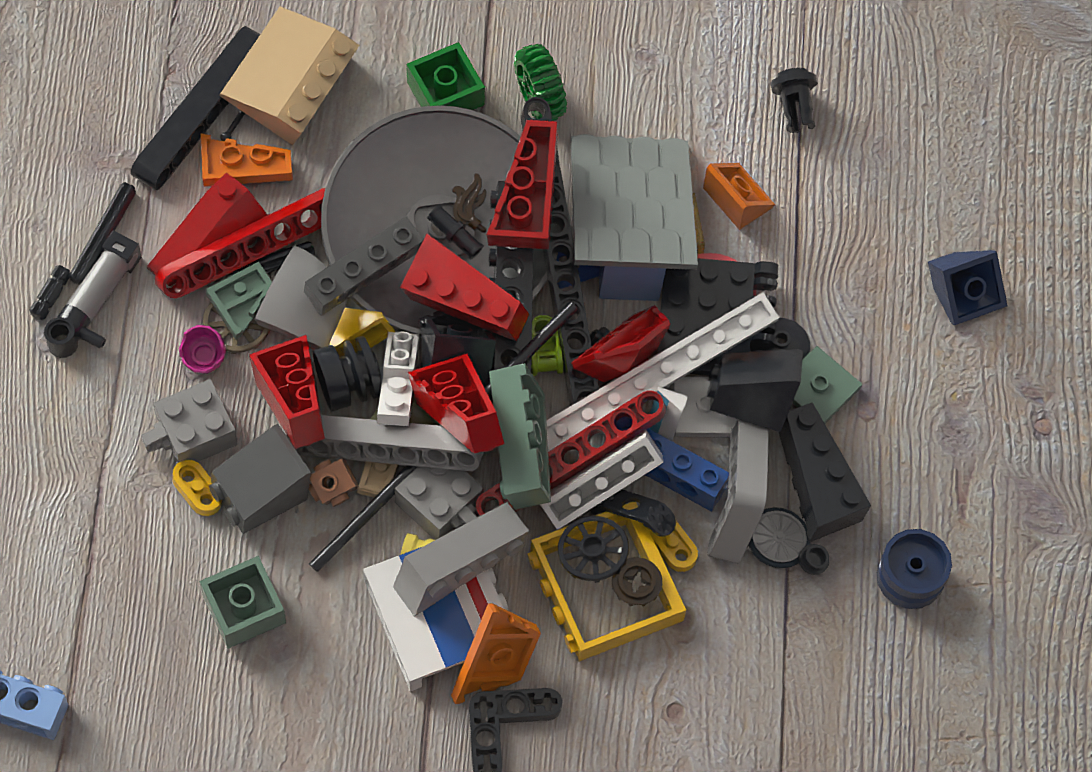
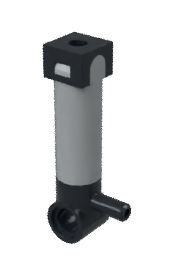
[44,230,142,358]

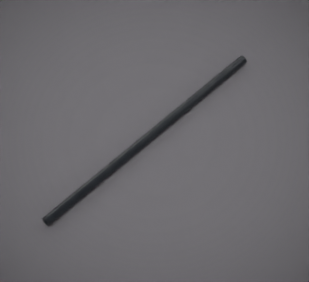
[309,301,578,572]

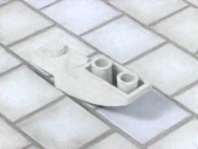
[377,331,419,426]

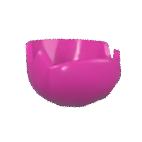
[179,325,226,374]

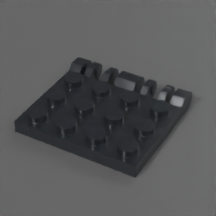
[658,258,779,376]

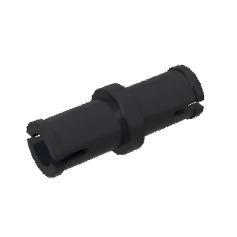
[427,204,484,260]

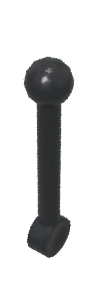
[220,110,245,141]

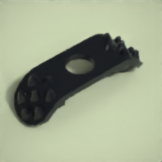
[591,489,676,536]

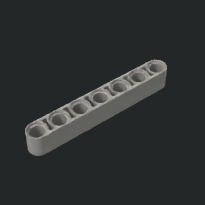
[281,415,484,471]

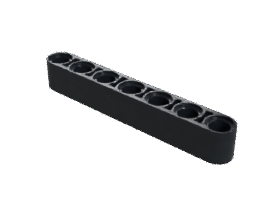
[130,26,261,190]

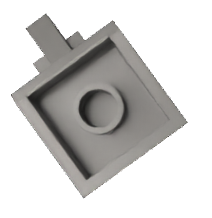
[141,379,238,463]
[395,466,484,540]

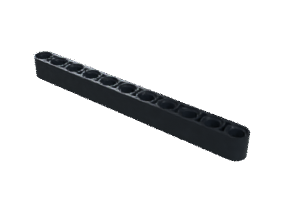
[521,97,599,406]

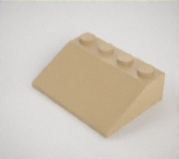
[219,6,360,145]

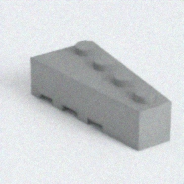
[393,502,529,617]

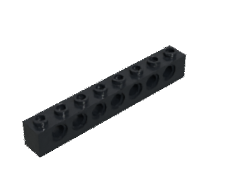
[489,181,533,404]

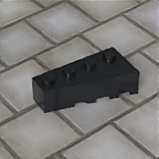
[779,402,871,543]

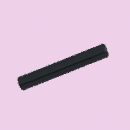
[69,182,136,285]

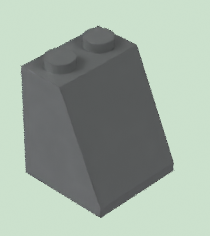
[209,424,311,534]

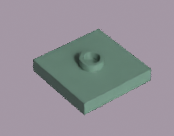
[793,346,862,424]

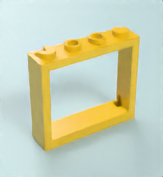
[527,502,686,662]

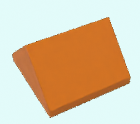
[703,163,775,230]

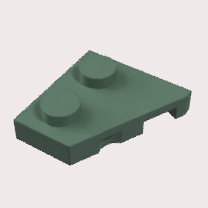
[206,262,272,340]

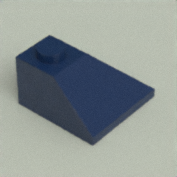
[928,250,1008,326]

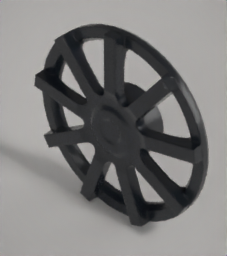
[558,516,629,583]

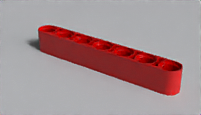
[155,188,325,299]
[476,390,666,516]

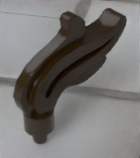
[452,173,487,233]

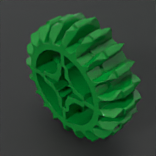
[514,44,567,121]

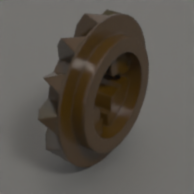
[612,557,662,607]

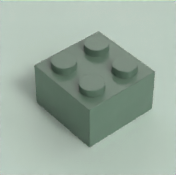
[199,556,286,649]

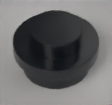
[798,544,829,575]

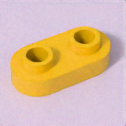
[172,460,222,516]
[648,519,698,572]

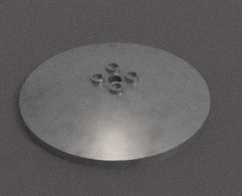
[321,106,562,338]

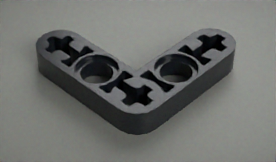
[469,688,562,772]

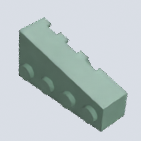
[489,363,551,510]

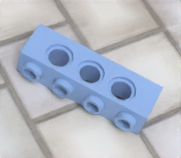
[0,670,69,740]

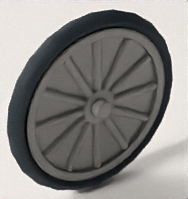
[748,507,811,568]

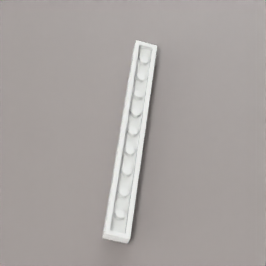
[546,292,780,452]

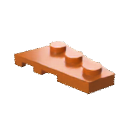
[201,133,293,187]

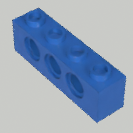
[616,417,729,512]

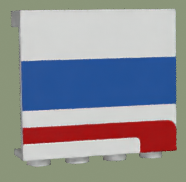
[363,547,508,692]

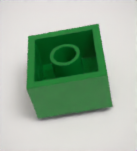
[406,42,485,110]

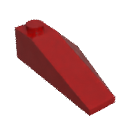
[147,172,268,286]

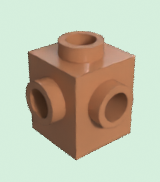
[309,459,359,507]

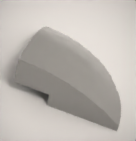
[255,245,347,349]

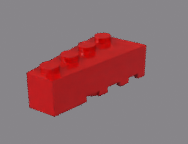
[400,234,529,341]
[408,354,505,454]

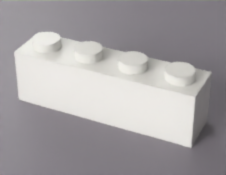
[540,429,663,530]

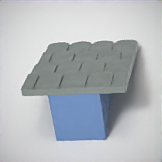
[570,134,698,301]

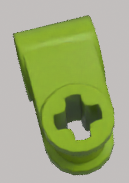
[531,315,563,376]

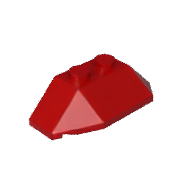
[571,305,671,382]

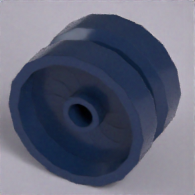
[876,529,952,609]

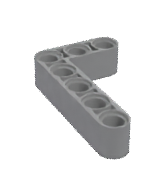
[707,419,769,564]

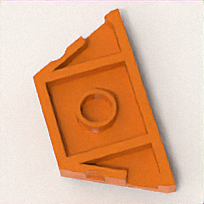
[451,603,541,704]

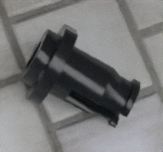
[771,68,818,133]

